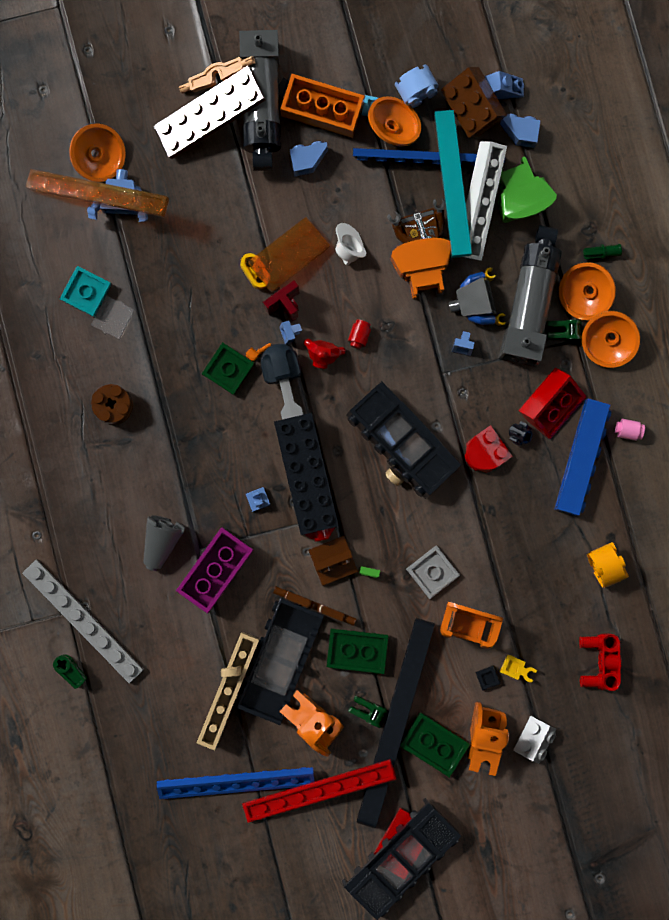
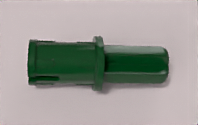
[583,244,622,260]

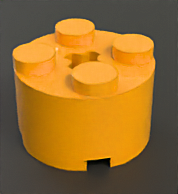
[587,542,629,588]

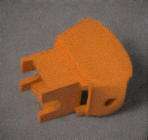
[440,602,503,649]
[280,690,343,757]
[468,702,509,776]

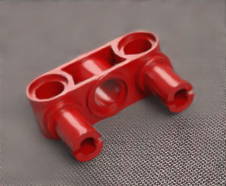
[579,633,621,691]

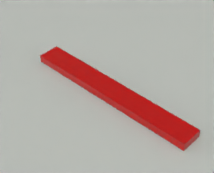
[242,759,397,823]

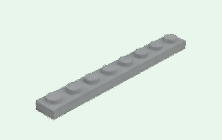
[22,559,144,683]

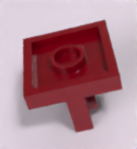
[263,280,300,321]

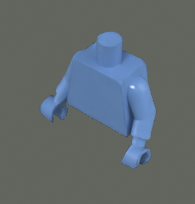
[87,169,148,222]

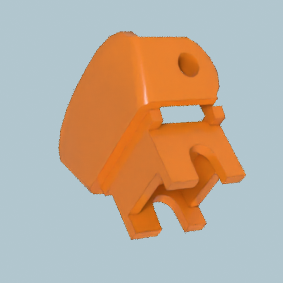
[391,238,451,299]

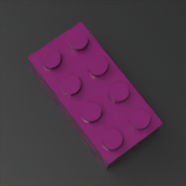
[176,527,254,614]

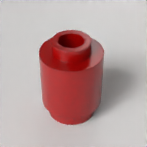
[348,320,371,349]

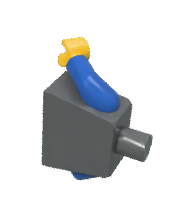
[449,267,506,326]

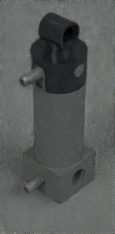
[239,30,281,171]
[499,225,562,367]

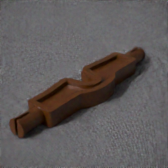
[273,586,356,626]

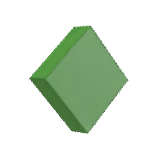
[360,566,380,578]

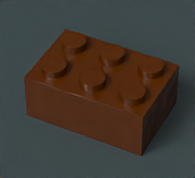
[441,67,507,138]

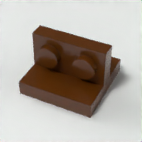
[308,536,358,586]

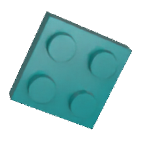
[60,266,112,317]

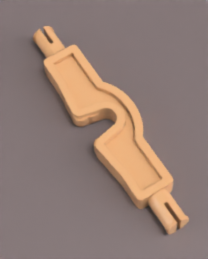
[179,56,255,94]

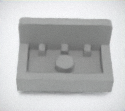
[513,716,556,764]

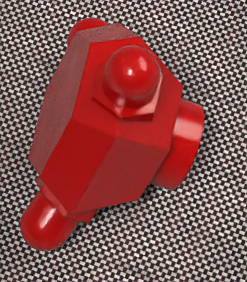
[304,339,346,369]

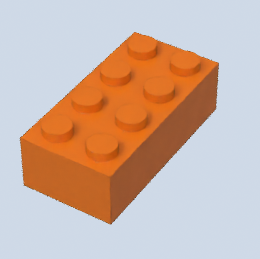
[280,74,364,138]

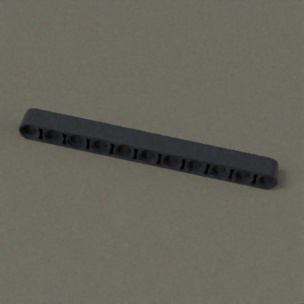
[356,618,435,828]

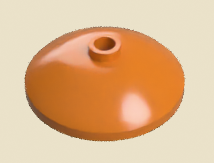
[368,96,421,146]
[69,124,126,182]
[559,262,616,320]
[582,311,640,368]

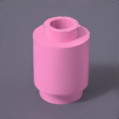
[615,419,645,441]

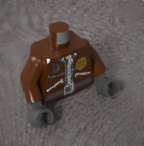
[387,198,446,244]

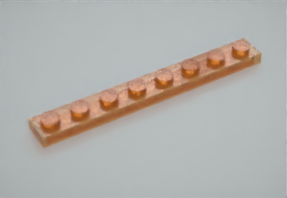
[26,169,169,217]

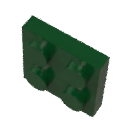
[202,342,255,395]

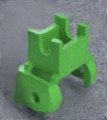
[498,156,557,223]

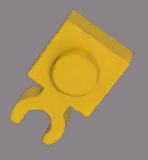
[500,654,537,682]

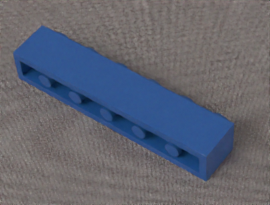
[554,398,612,516]

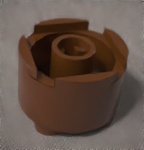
[91,384,133,425]

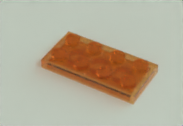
[248,217,330,292]

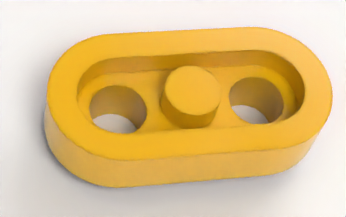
[240,253,270,289]

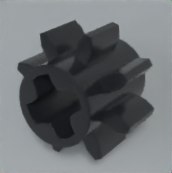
[509,421,533,446]

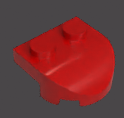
[465,425,513,473]

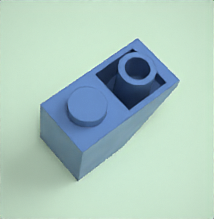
[485,71,524,99]
[500,114,540,148]
[290,141,328,176]

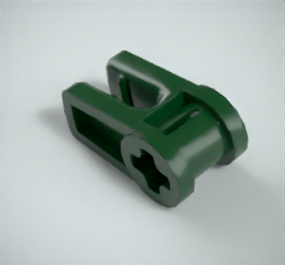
[546,320,582,341]
[53,654,87,689]
[348,695,389,728]

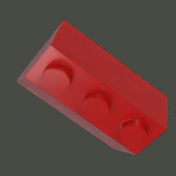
[519,367,586,440]

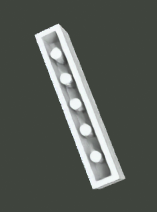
[465,142,507,261]

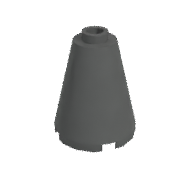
[143,515,185,571]

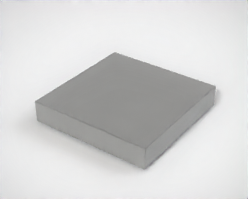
[406,546,460,599]

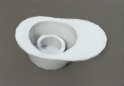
[335,223,366,265]

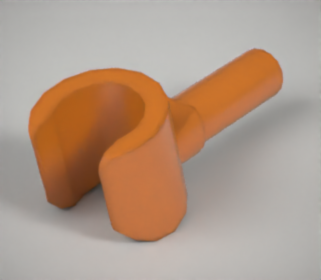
[246,343,272,361]

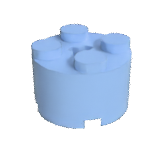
[395,64,439,108]

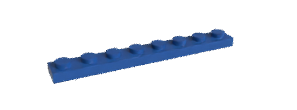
[353,148,505,166]
[157,767,314,799]

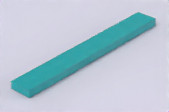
[434,110,472,258]

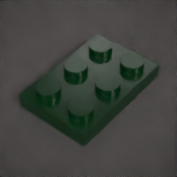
[326,628,388,674]
[400,712,470,778]

